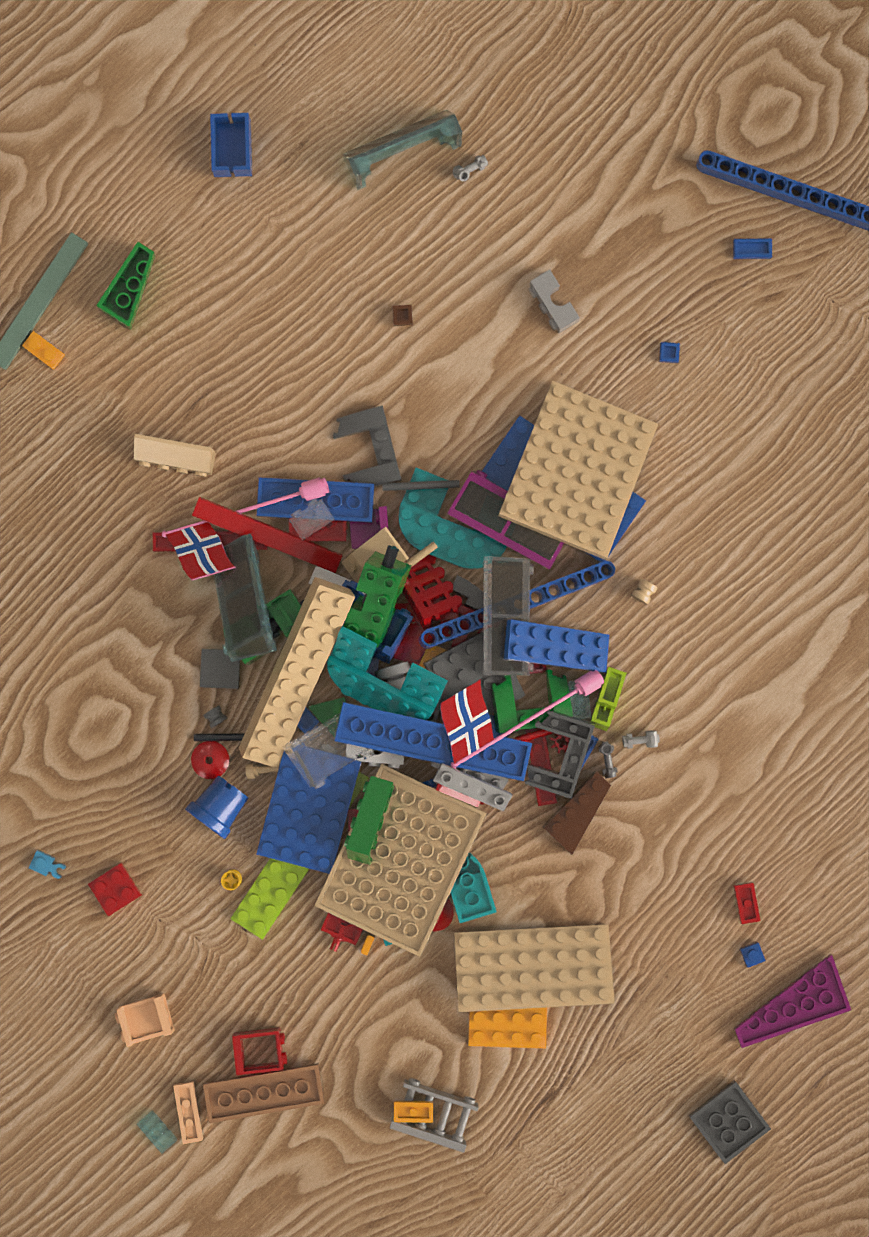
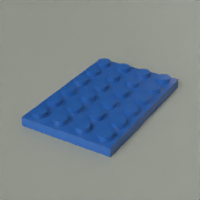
[256,742,361,874]

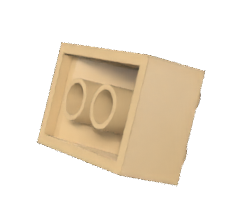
[341,527,408,583]

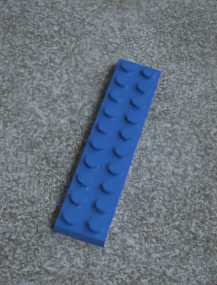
[334,702,532,781]

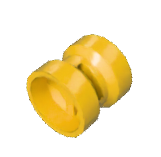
[221,869,242,891]

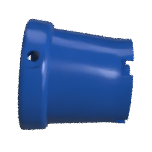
[185,775,249,839]

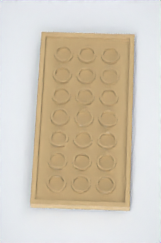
[454,925,615,1012]

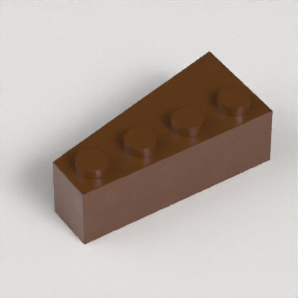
[542,771,611,855]

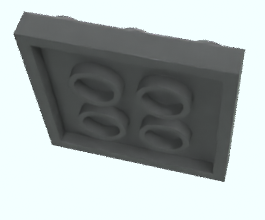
[689,1080,771,1164]

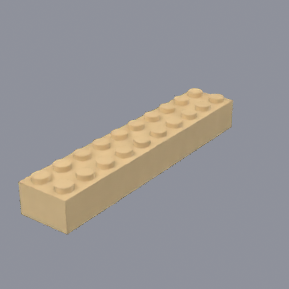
[239,577,355,768]

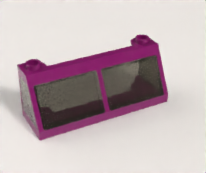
[447,469,564,569]

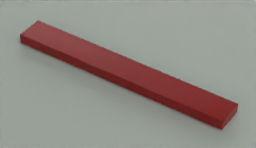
[192,497,343,573]

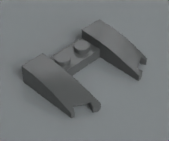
[333,405,401,488]
[525,710,595,799]

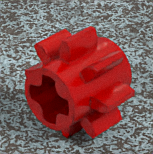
[550,733,570,753]

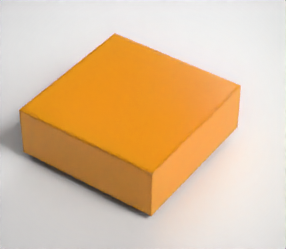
[360,932,375,955]

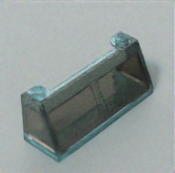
[343,110,462,190]
[214,534,277,662]

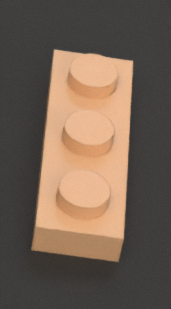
[173,1081,203,1144]

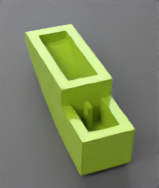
[589,667,627,731]

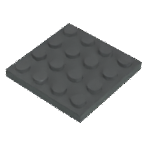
[423,627,525,715]

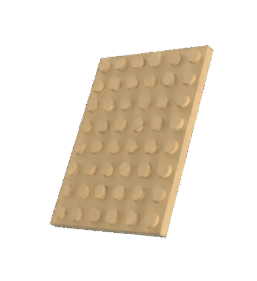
[498,381,658,560]
[315,764,487,957]

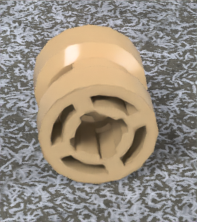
[631,579,657,605]

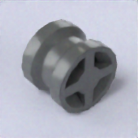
[203,705,227,728]

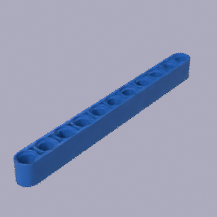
[696,150,869,231]
[419,561,615,649]

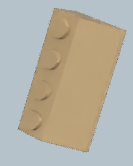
[134,434,216,477]

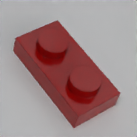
[733,882,761,924]

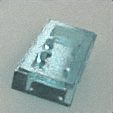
[137,1110,178,1154]

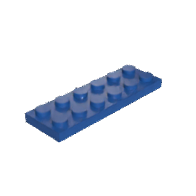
[257,478,374,523]
[504,620,609,673]

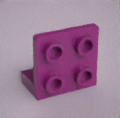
[350,506,389,549]

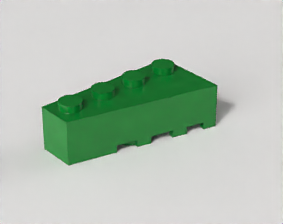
[96,242,155,330]
[344,776,394,865]

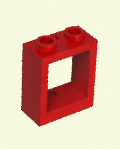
[232,1027,287,1075]

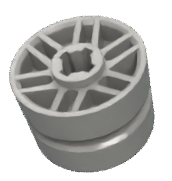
[375,661,410,689]

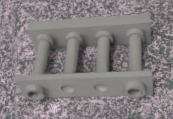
[431,762,512,811]
[390,1078,479,1153]

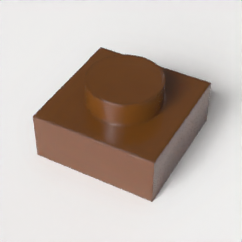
[392,305,413,326]

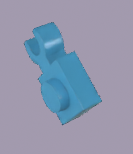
[29,850,66,879]

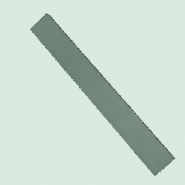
[0,232,88,370]

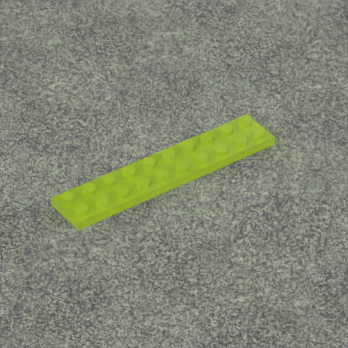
[231,771,369,940]

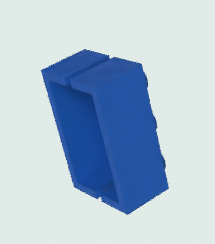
[210,113,252,177]

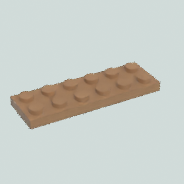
[203,1063,325,1123]

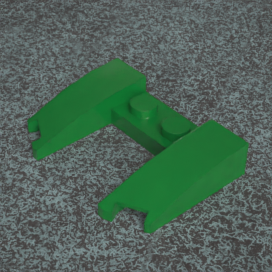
[491,669,573,733]

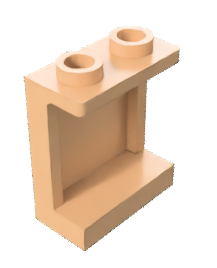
[115,993,175,1047]

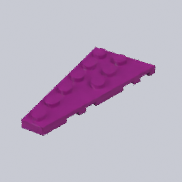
[734,954,851,1048]

